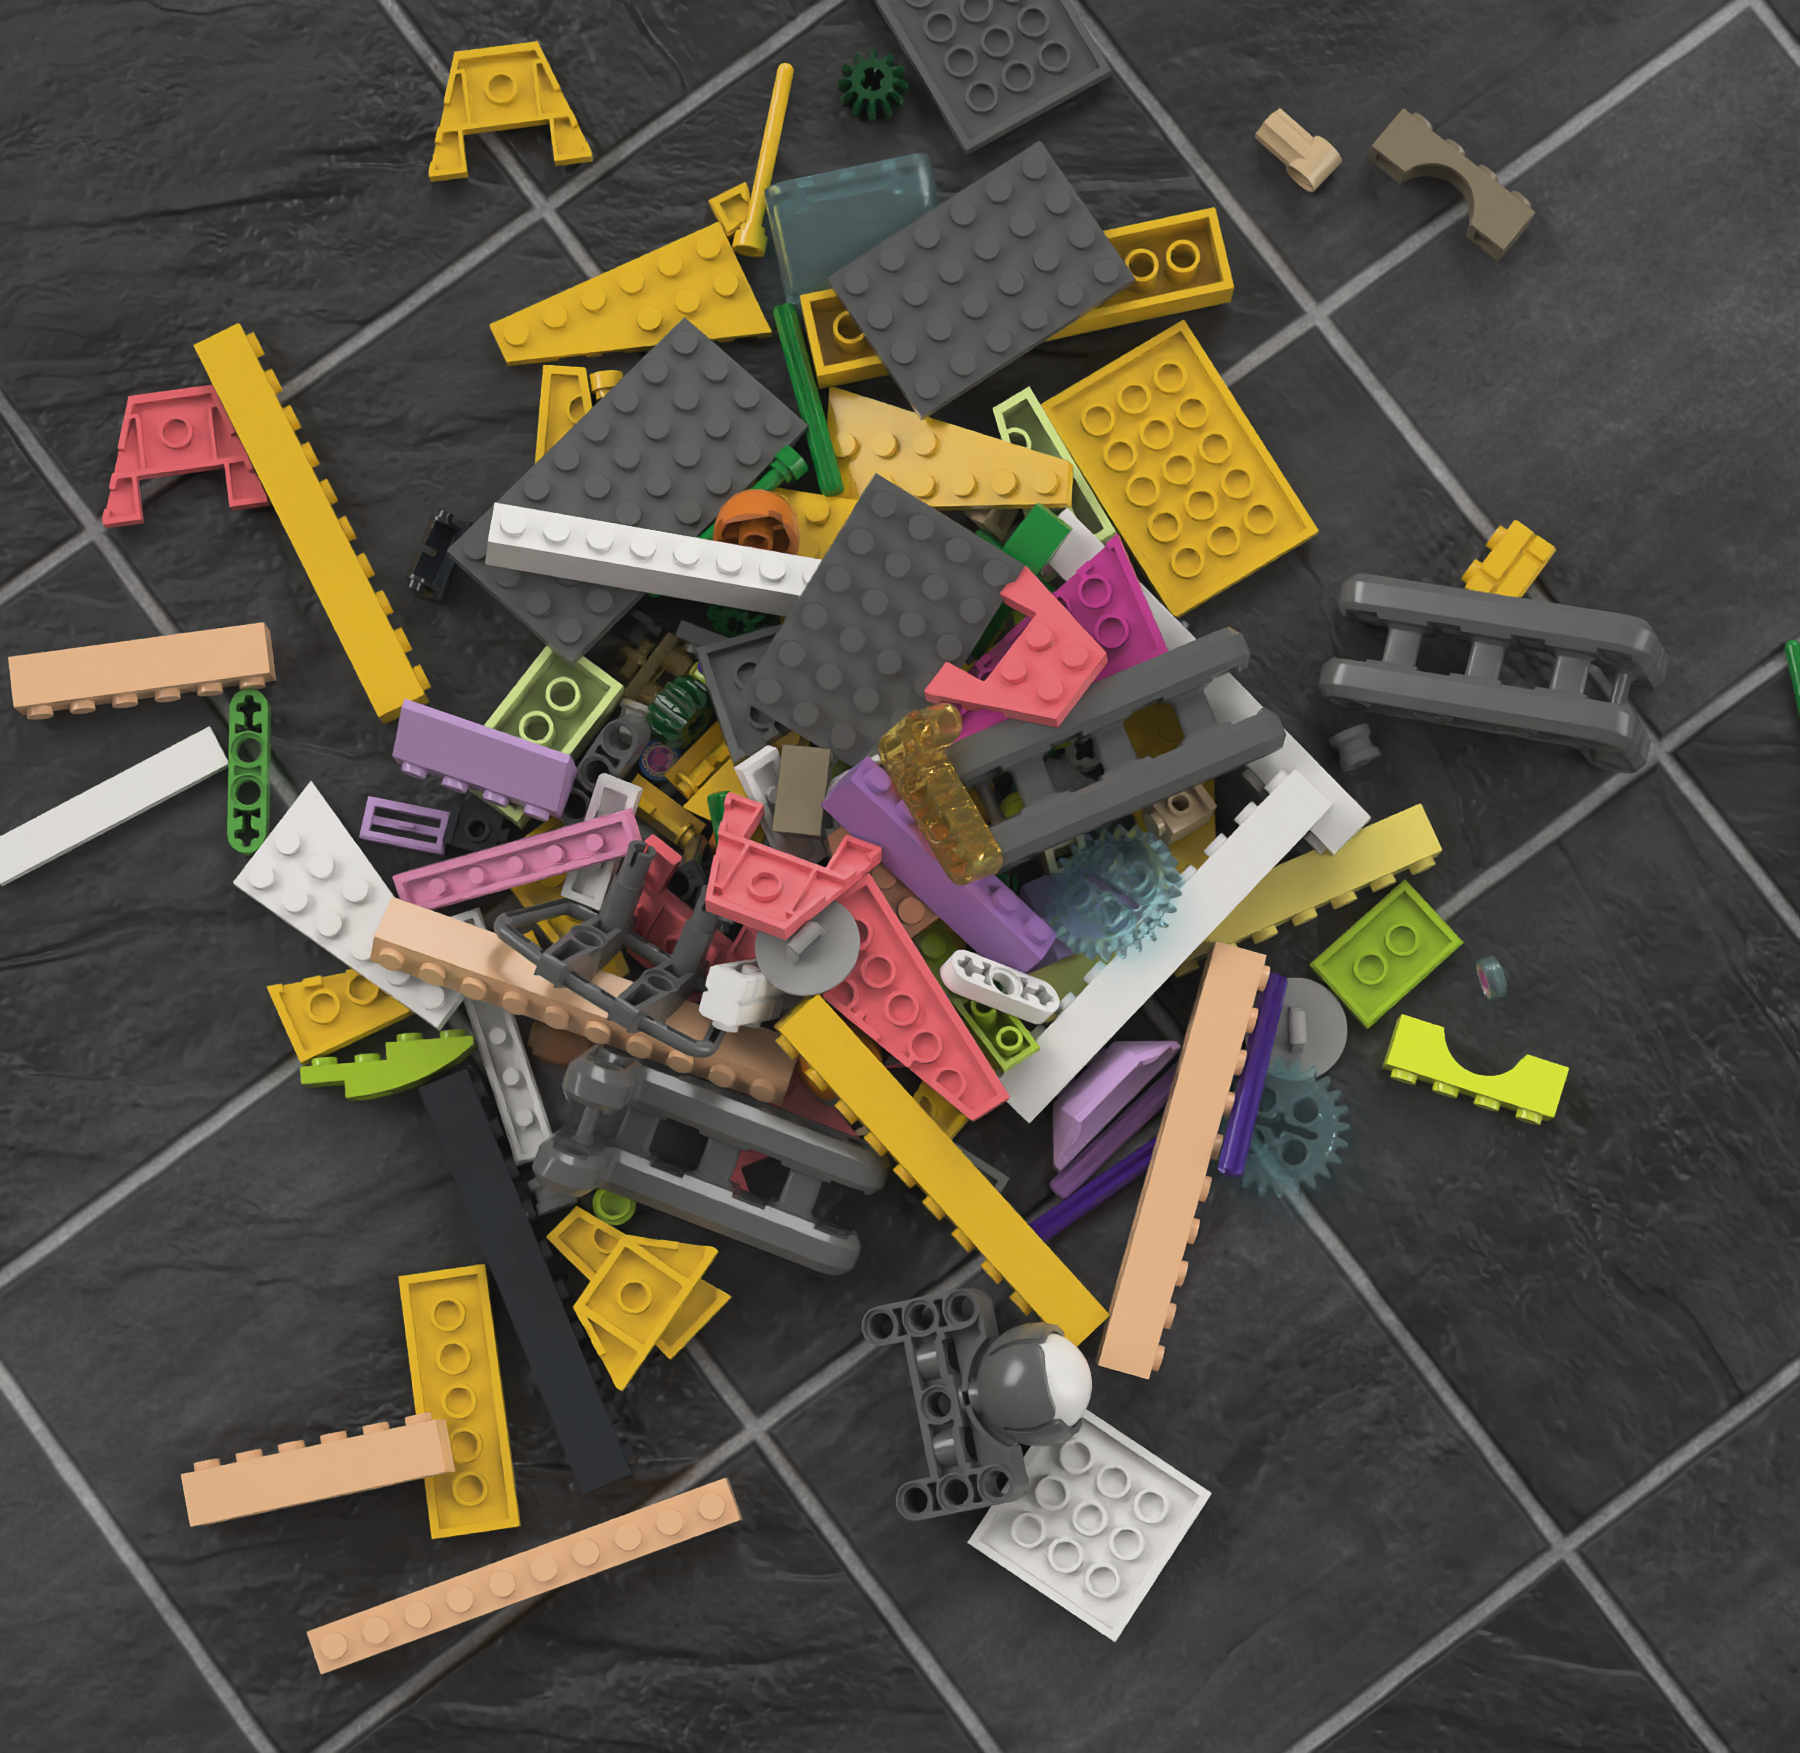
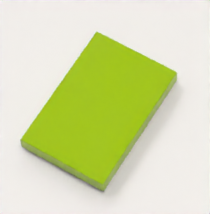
[1309,879,1464,1030]

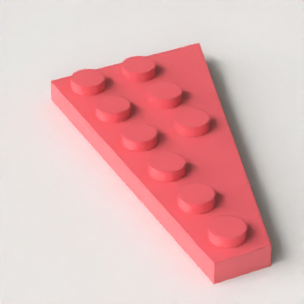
[819,873,1011,1122]

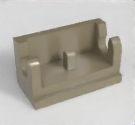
[772,744,834,841]

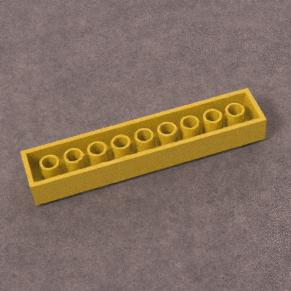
[800,207,1234,390]

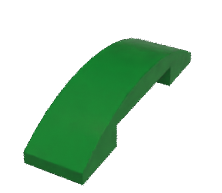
[970,502,1073,660]

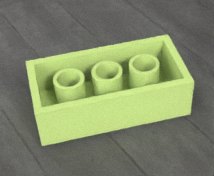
[467,646,627,830]

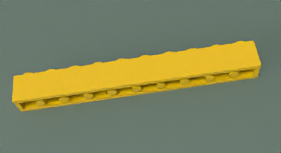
[193,323,431,725]
[773,994,1110,1347]

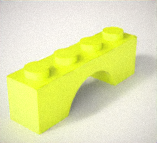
[1382,1014,1569,1125]

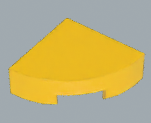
[708,182,750,240]

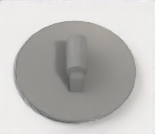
[755,900,860,996]
[1244,978,1347,1081]

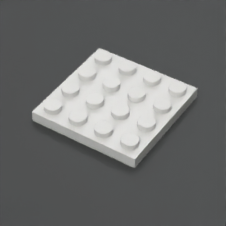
[967,1409,1212,1642]

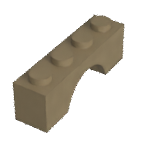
[1367,108,1535,262]

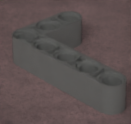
[560,714,719,929]

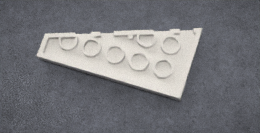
[233,781,466,1031]

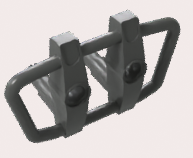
[494,840,727,1058]

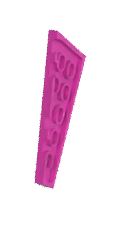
[921,534,1169,757]

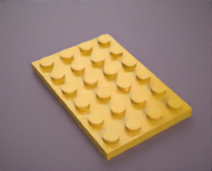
[1040,319,1319,618]

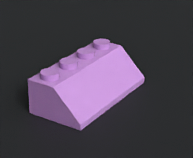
[392,699,578,822]

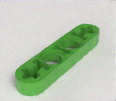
[227,688,271,856]

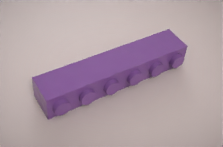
[820,755,1058,973]

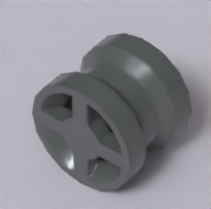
[1328,723,1381,772]
[527,1178,579,1216]

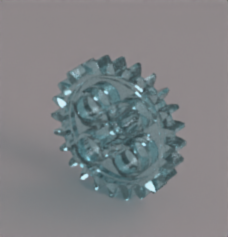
[1045,824,1182,962]
[1217,1056,1351,1199]

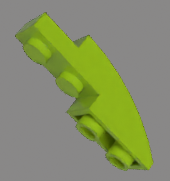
[912,922,1040,1073]
[300,1029,478,1102]

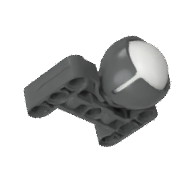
[862,1288,1092,1521]

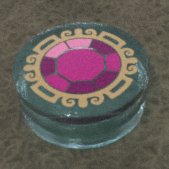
[1476,956,1507,1001]

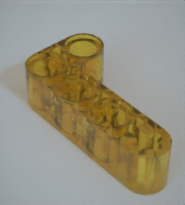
[878,702,1003,886]

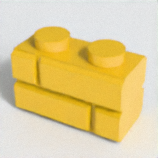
[1461,520,1556,598]

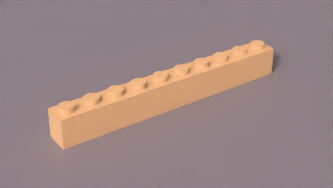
[370,897,799,1106]
[1094,941,1270,1380]
[307,1478,743,1674]

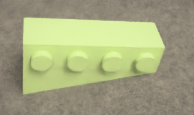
[993,387,1117,582]

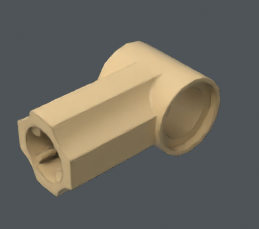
[1255,108,1342,192]

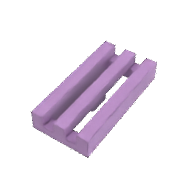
[359,796,450,857]

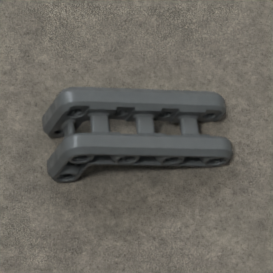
[1318,573,1669,774]
[936,627,1286,875]
[532,1044,891,1276]

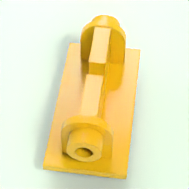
[663,719,730,801]
[631,774,706,851]

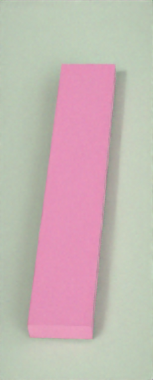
[393,808,642,910]

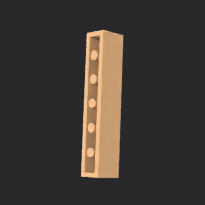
[8,622,276,720]
[181,1412,456,1527]

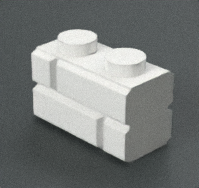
[698,958,785,1032]

